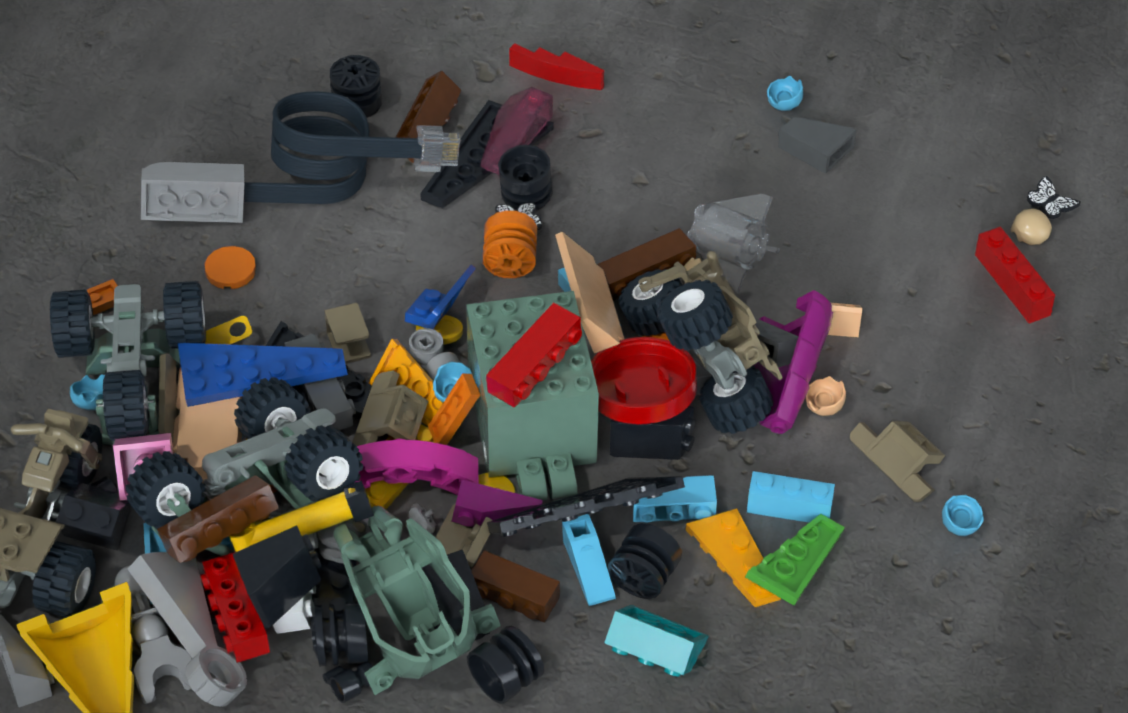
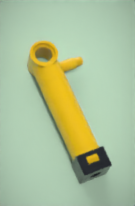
[229,480,374,552]

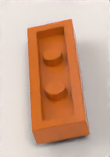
[428,373,480,445]

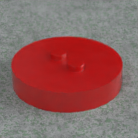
[591,337,697,424]

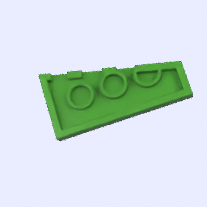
[745,514,845,606]

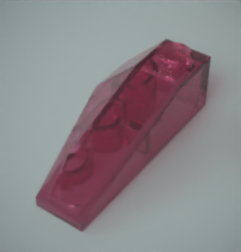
[481,87,553,175]

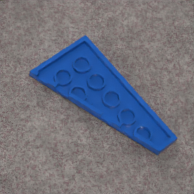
[178,343,348,407]

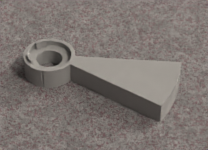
[128,552,247,707]

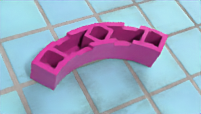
[355,438,479,495]

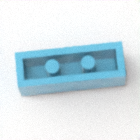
[747,471,835,523]

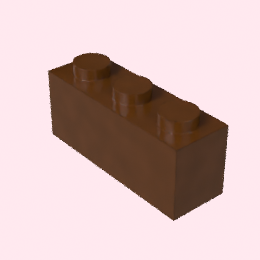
[471,550,560,623]

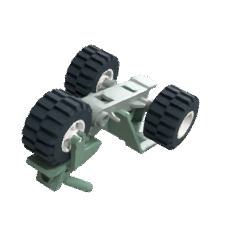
[50,281,206,446]
[126,377,363,556]

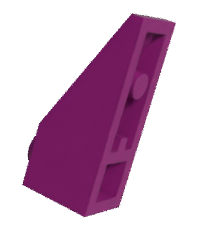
[451,480,543,527]

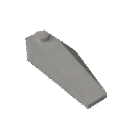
[0,614,55,707]

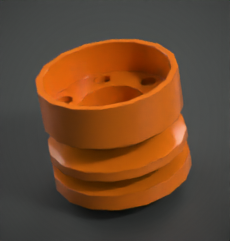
[483,210,537,278]

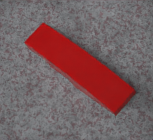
[509,43,604,90]

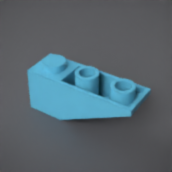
[633,475,717,523]
[562,514,616,606]

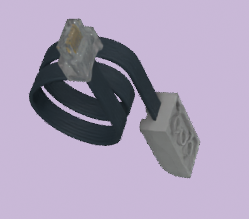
[141,91,461,223]

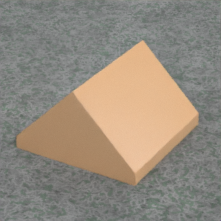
[828,303,862,337]

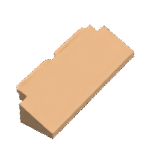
[555,232,624,353]
[172,367,243,484]

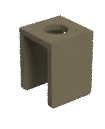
[324,303,371,364]

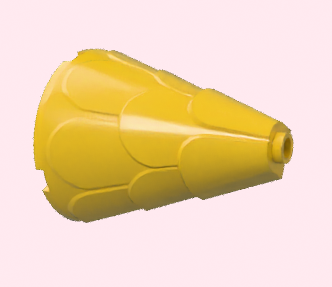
[16,582,134,713]

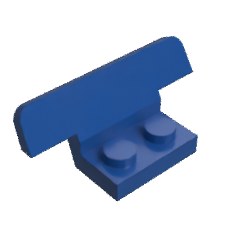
[405,264,476,329]

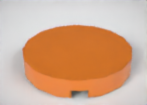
[205,246,256,289]

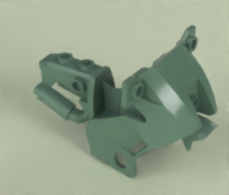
[333,506,501,695]

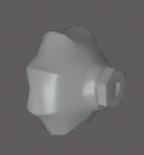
[406,503,437,534]

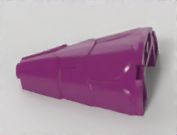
[753,290,833,434]

